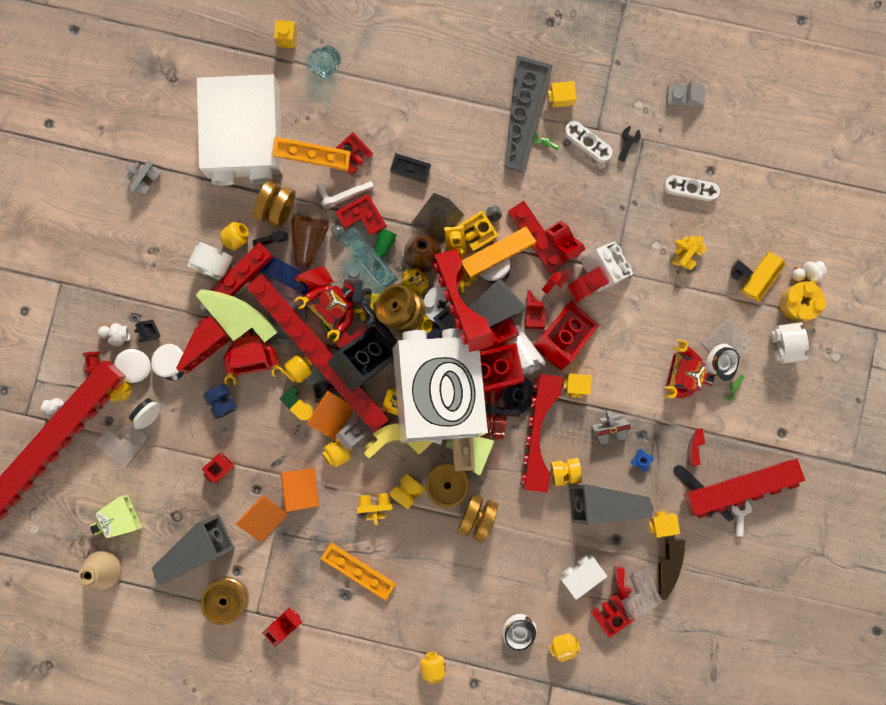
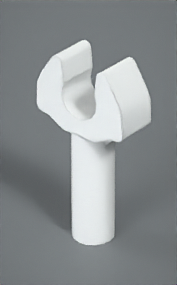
[730,501,752,536]

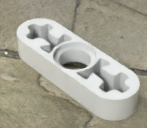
[564,121,612,163]
[664,175,720,201]

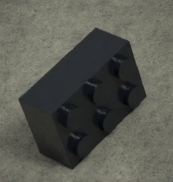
[327,326,394,393]

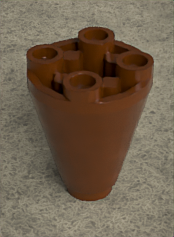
[291,214,329,268]
[404,234,442,272]

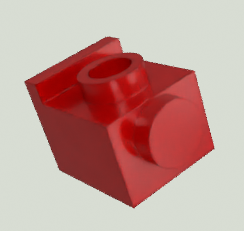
[202,453,235,483]

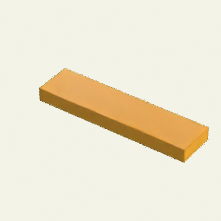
[271,137,351,171]
[462,227,536,279]
[320,542,397,601]

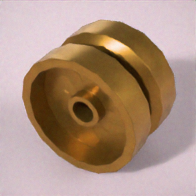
[253,180,296,229]
[375,284,426,333]
[426,464,469,508]
[457,493,499,544]
[200,577,249,625]

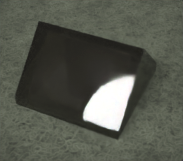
[412,193,464,245]

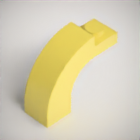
[364,424,432,459]

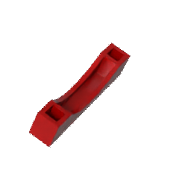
[433,249,493,352]
[520,374,563,493]

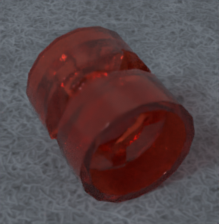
[480,413,507,441]

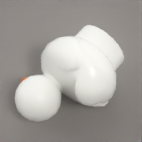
[792,261,827,284]
[97,323,130,347]
[41,398,64,420]

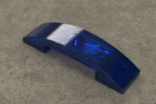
[260,257,317,296]

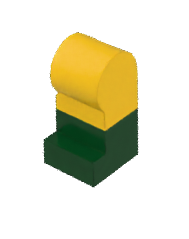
[279,385,314,421]

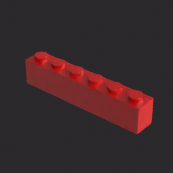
[683,458,806,519]

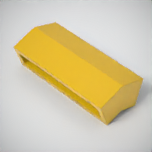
[740,251,786,302]

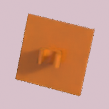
[306,391,354,440]
[280,468,319,512]
[235,495,289,543]

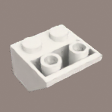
[580,241,634,292]

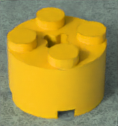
[779,282,826,322]

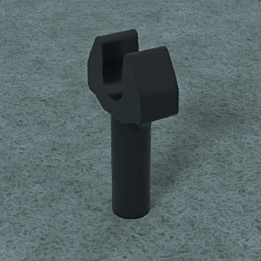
[618,126,641,162]
[252,231,289,247]
[485,405,521,417]

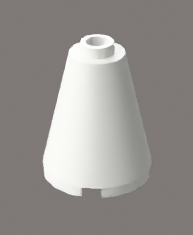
[503,325,545,376]

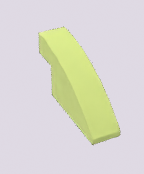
[196,289,278,342]

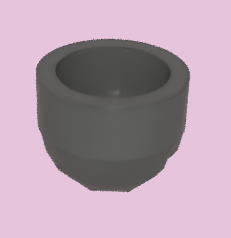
[486,205,502,222]
[330,225,346,241]

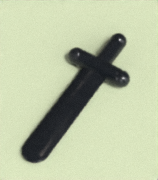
[360,300,398,348]
[673,465,734,521]

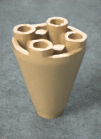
[78,551,121,590]

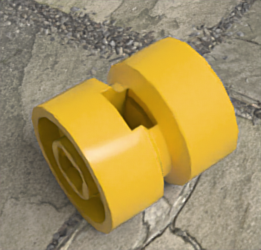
[550,458,582,487]
[389,473,426,510]

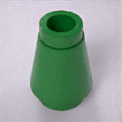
[374,229,397,258]

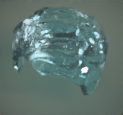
[307,45,341,79]

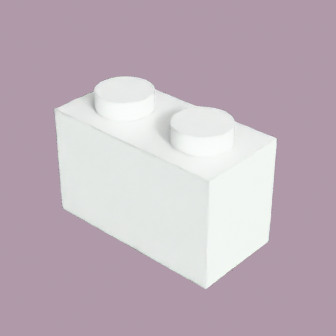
[560,555,607,600]

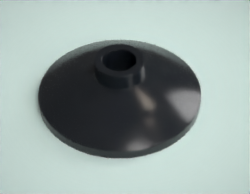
[502,377,534,414]

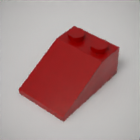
[533,300,599,371]
[176,316,232,374]
[480,343,525,394]

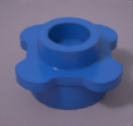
[631,449,654,472]

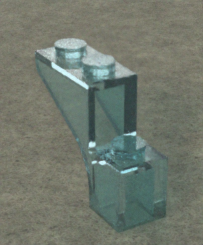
[339,227,398,290]

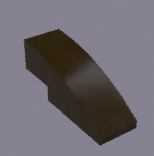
[658,538,685,600]

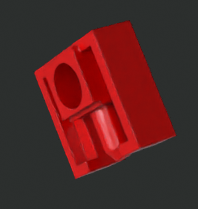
[336,132,373,175]
[590,593,635,638]

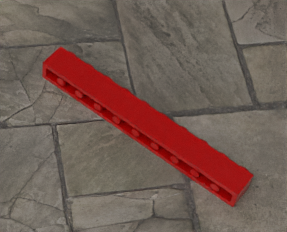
[246,274,391,433]
[0,361,127,521]

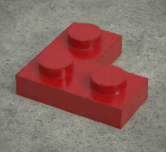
[335,194,387,236]

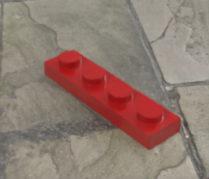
[508,201,566,274]
[210,242,274,296]

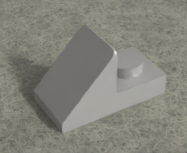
[667,81,705,107]
[343,262,364,301]
[335,416,372,450]

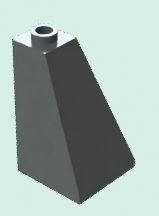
[455,278,526,328]
[568,484,653,525]
[151,514,235,586]

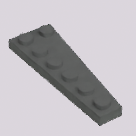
[505,55,553,173]

